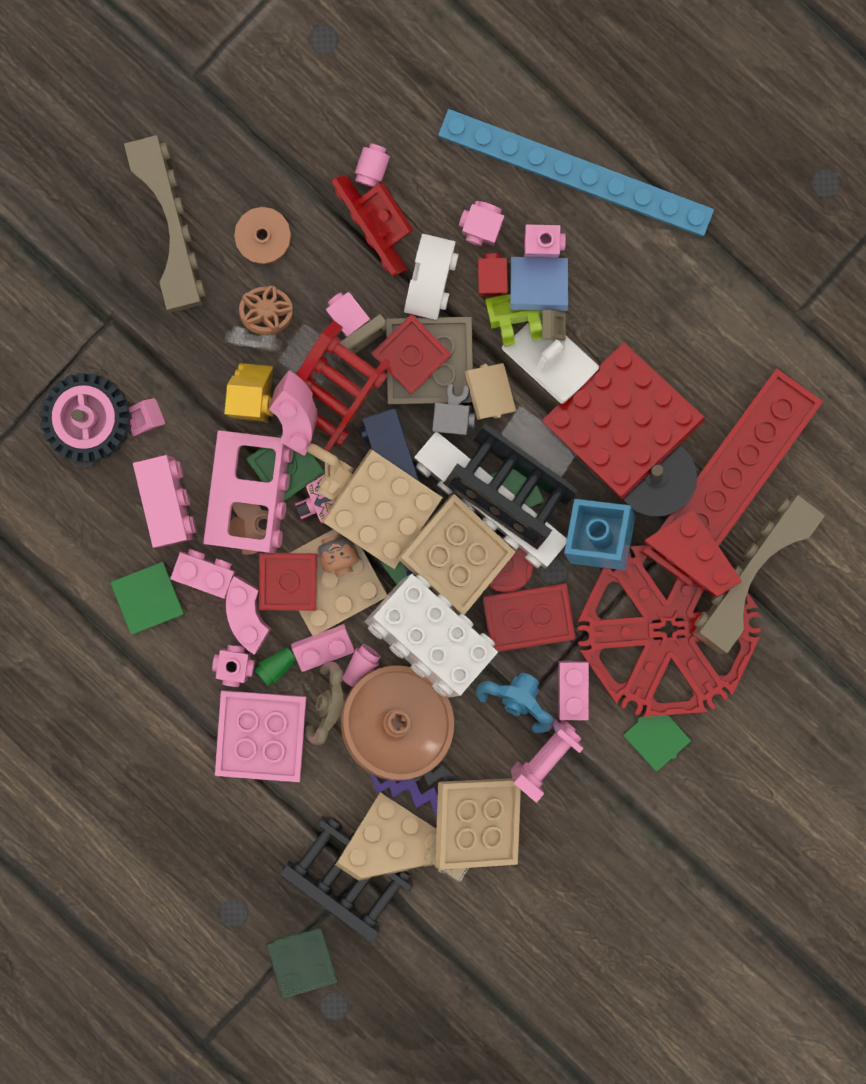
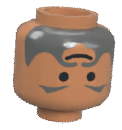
[317,534,359,577]

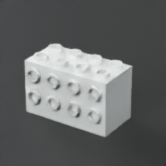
[364,574,498,698]

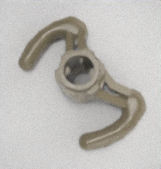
[304,661,348,746]

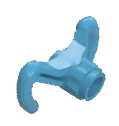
[476,673,553,733]

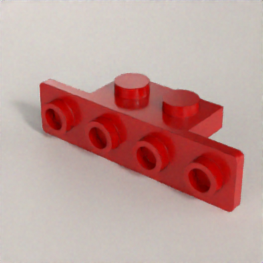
[332,175,414,276]

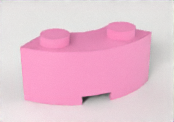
[269,370,318,456]
[226,576,272,655]

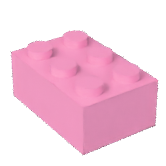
[133,455,197,548]

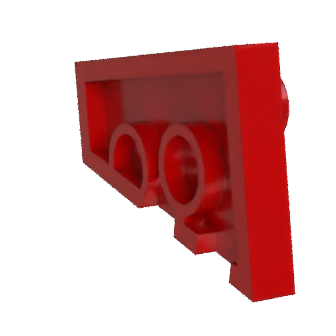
[644,509,742,598]

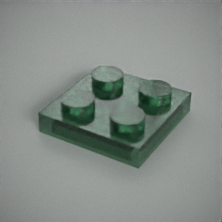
[267,926,338,999]

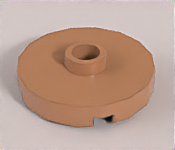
[234,207,292,265]

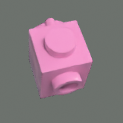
[459,201,504,247]
[524,225,566,258]

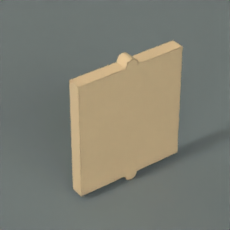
[465,363,516,420]

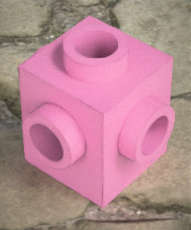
[212,645,255,687]

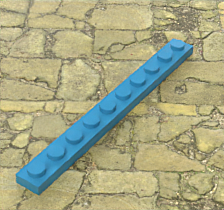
[438,109,714,237]

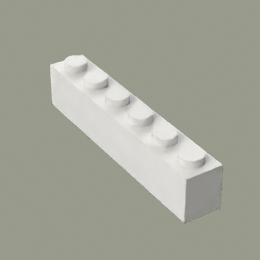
[414,432,567,569]

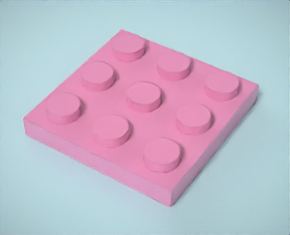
[215,690,307,782]

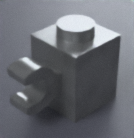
[432,384,477,435]

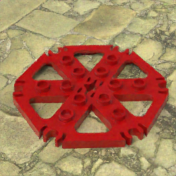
[577,545,761,717]

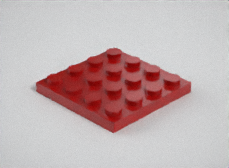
[542,342,705,499]

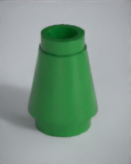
[254,646,297,687]

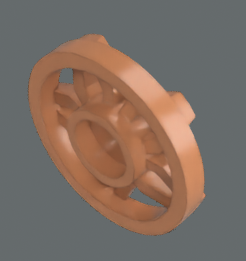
[239,286,293,335]

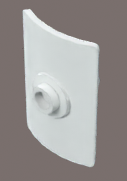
[502,318,599,404]

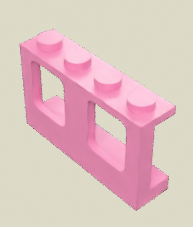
[203,430,294,553]

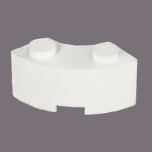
[404,234,459,320]

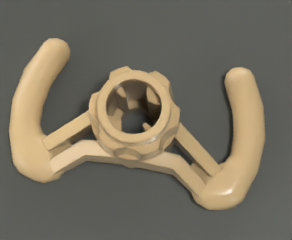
[307,443,354,502]

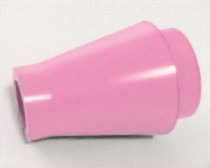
[342,644,381,687]

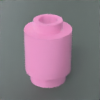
[355,143,390,188]

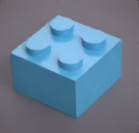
[564,499,636,570]

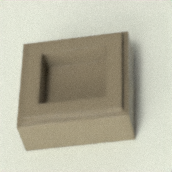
[542,310,566,341]

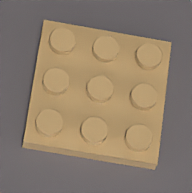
[322,449,443,569]
[397,494,516,615]
[290,529,387,636]
[435,778,521,870]

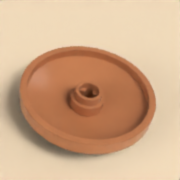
[341,666,454,781]

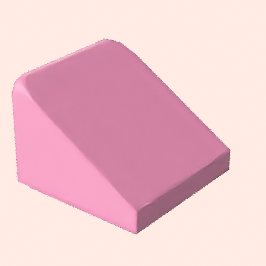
[129,398,165,437]

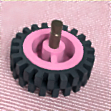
[39,373,132,463]

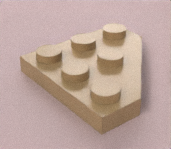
[335,792,437,881]

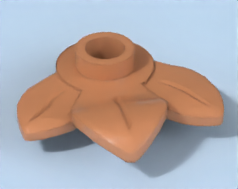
[229,502,269,555]

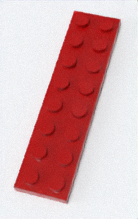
[643,368,823,586]

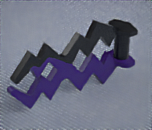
[369,764,463,816]

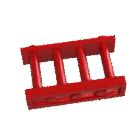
[296,321,390,452]

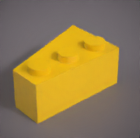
[224,363,274,422]

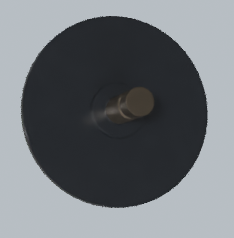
[623,445,697,517]

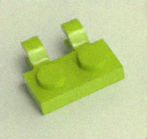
[485,294,543,347]

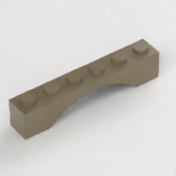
[124,135,206,313]
[692,495,825,654]

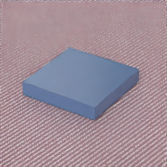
[510,257,568,311]

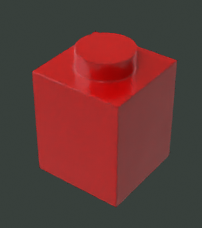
[478,253,507,297]

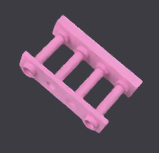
[510,718,583,803]

